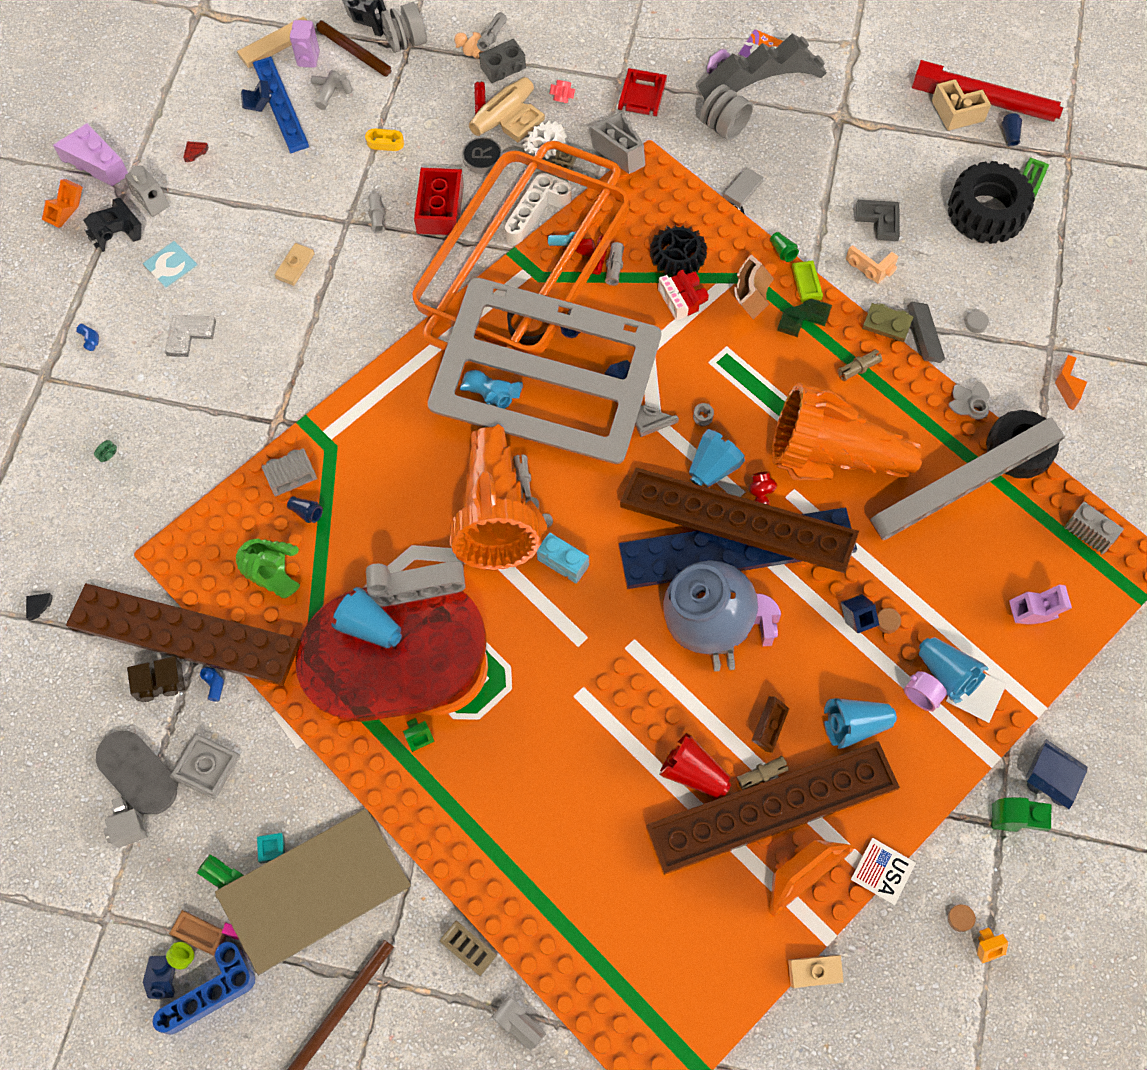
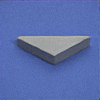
[635,405,679,437]

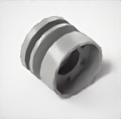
[381,2,427,53]
[700,84,754,140]

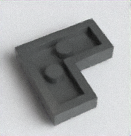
[856,199,900,241]

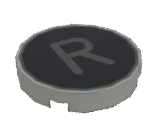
[462,137,502,174]

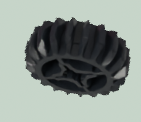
[650,224,707,276]

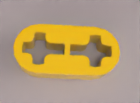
[365,128,404,151]

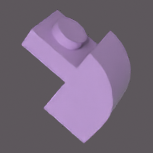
[1009,585,1072,624]
[754,594,781,646]

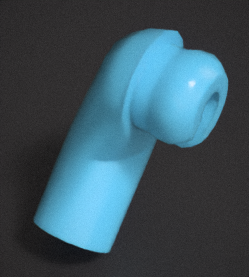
[548,232,576,247]

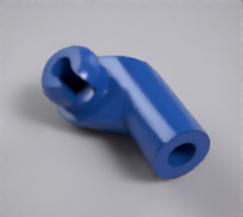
[76,323,99,351]
[200,667,224,702]

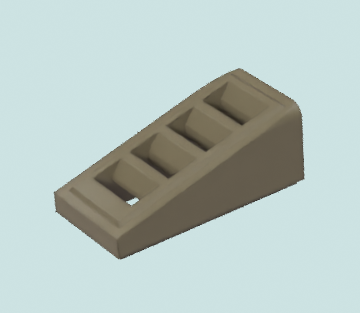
[440,920,497,977]

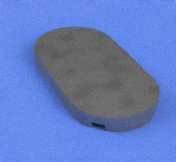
[96,731,178,814]

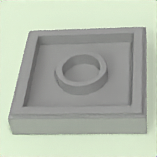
[170,734,240,800]

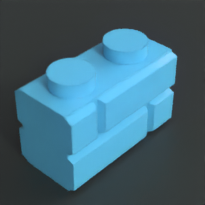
[537,533,589,584]

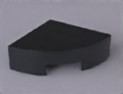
[26,593,53,621]

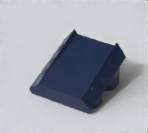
[1026,739,1088,809]

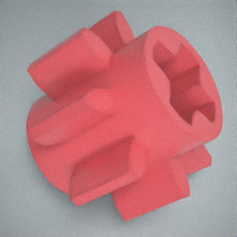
[549,80,575,103]

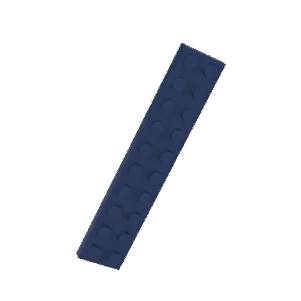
[619,507,857,589]

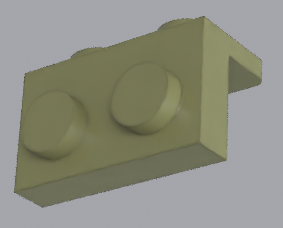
[862,303,914,342]

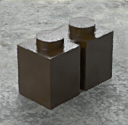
[127,656,185,702]

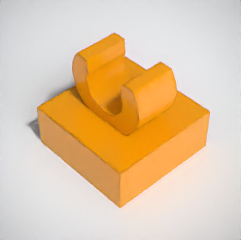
[977,927,1008,964]

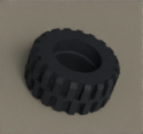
[948,161,1035,244]

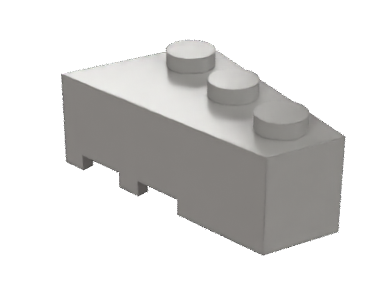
[590,111,645,174]

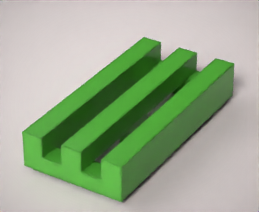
[1022,158,1049,197]

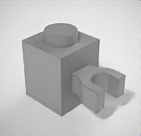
[104,797,148,848]

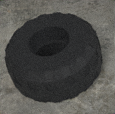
[986,410,1060,479]

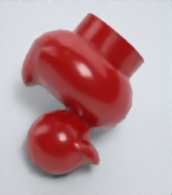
[749,471,778,505]

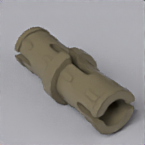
[837,349,882,381]
[737,756,789,790]

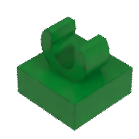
[403,718,435,752]

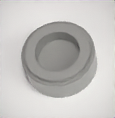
[965,311,989,333]

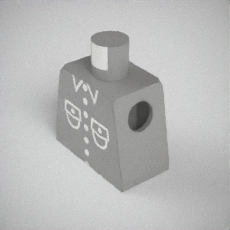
[125,166,170,217]

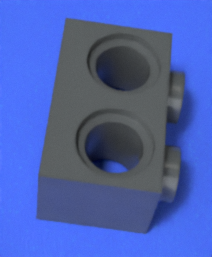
[479,38,526,83]

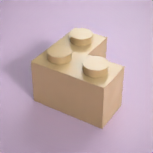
[932,79,991,131]

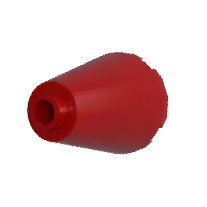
[659,732,732,798]

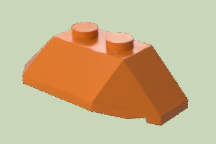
[770,840,855,917]

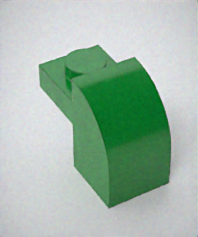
[992,797,1052,832]

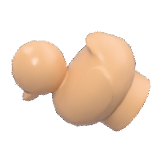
[454,32,484,59]

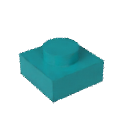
[257,833,285,864]

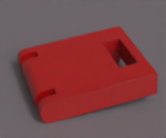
[618,68,667,117]

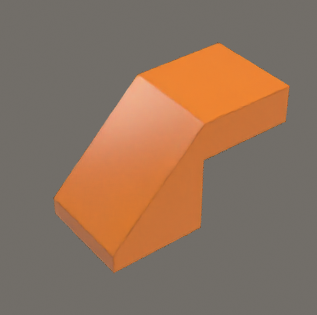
[42,179,83,228]
[1055,355,1087,410]

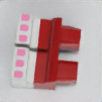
[658,270,709,321]

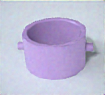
[904,671,947,712]

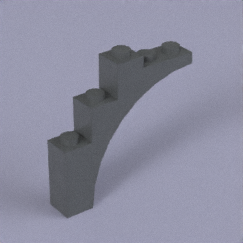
[698,33,827,101]

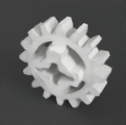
[523,121,567,159]

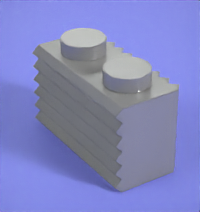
[262,449,317,497]
[1064,502,1124,554]

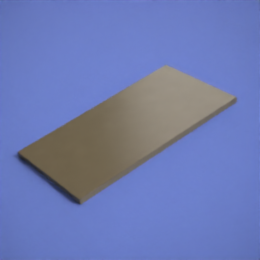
[215,808,411,976]

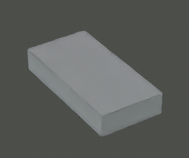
[723,168,764,208]

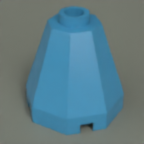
[689,429,745,488]

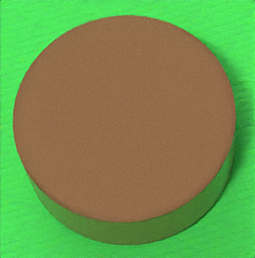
[877,608,901,633]
[948,904,976,932]

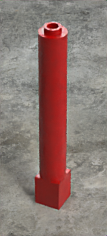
[912,60,1064,122]

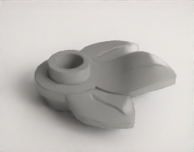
[949,382,990,419]

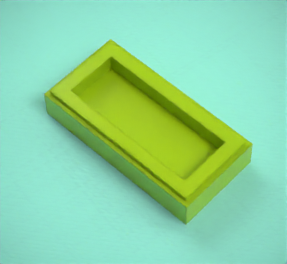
[792,260,823,303]

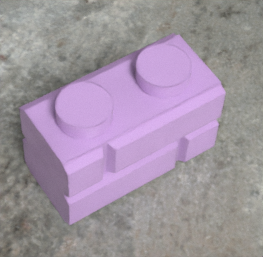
[290,20,320,68]

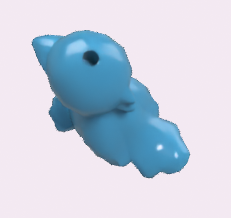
[460,370,523,409]

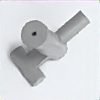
[311,70,353,110]

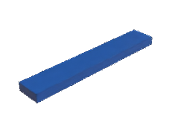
[253,56,309,154]

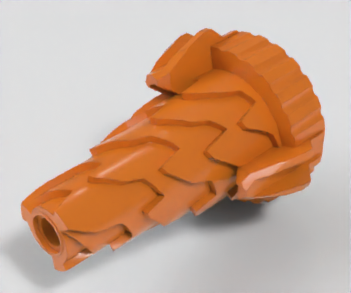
[772,382,922,480]
[449,424,547,570]

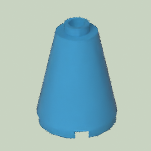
[332,587,402,648]
[919,637,989,703]
[824,698,897,748]

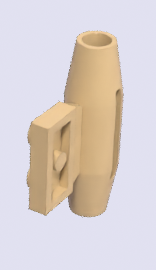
[469,77,545,143]

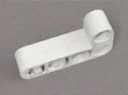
[505,173,572,246]

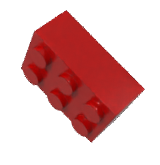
[414,167,464,235]

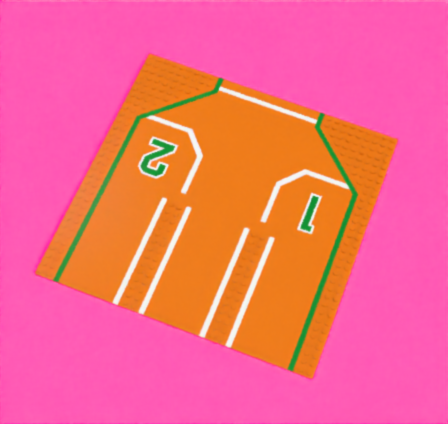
[134,140,1147,1070]

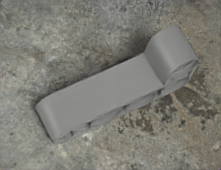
[366,561,466,607]

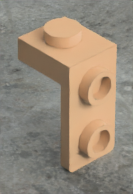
[846,245,898,284]

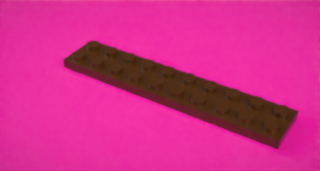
[620,467,859,573]
[66,583,301,686]
[646,741,900,875]

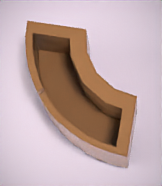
[734,255,774,319]

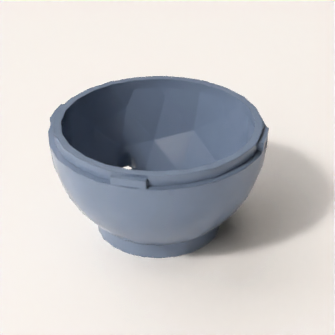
[663,560,758,654]

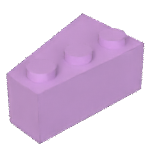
[53,123,128,186]

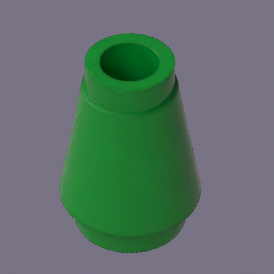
[770,232,799,262]

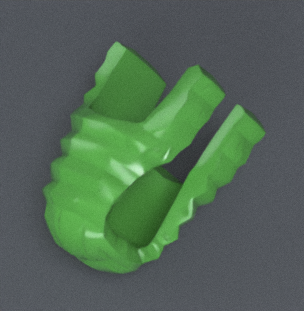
[236,538,300,598]

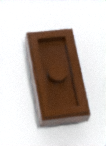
[752,696,789,753]

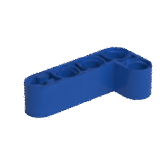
[152,942,255,1035]

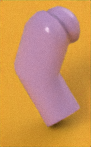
[707,49,730,74]

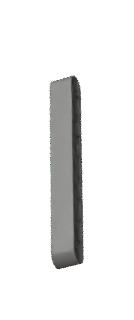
[870,417,1065,540]

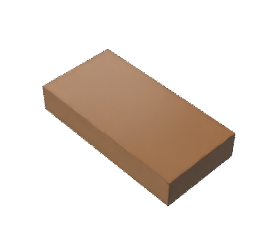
[169,910,227,956]

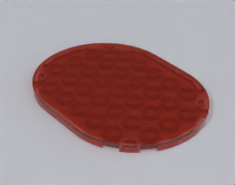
[295,587,486,722]

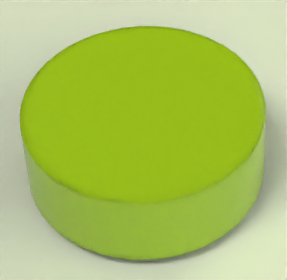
[166,942,195,970]

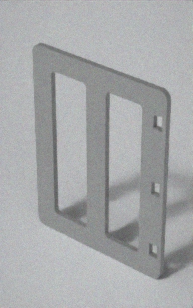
[428,278,662,464]

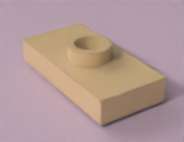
[274,243,315,286]
[788,955,844,988]

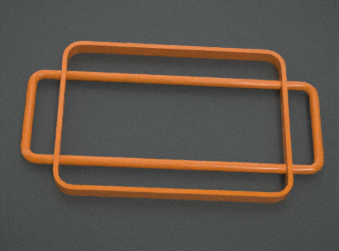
[412,141,630,370]

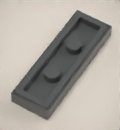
[907,301,945,363]

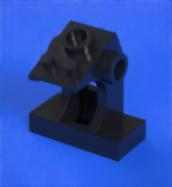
[342,0,386,37]
[83,198,142,252]

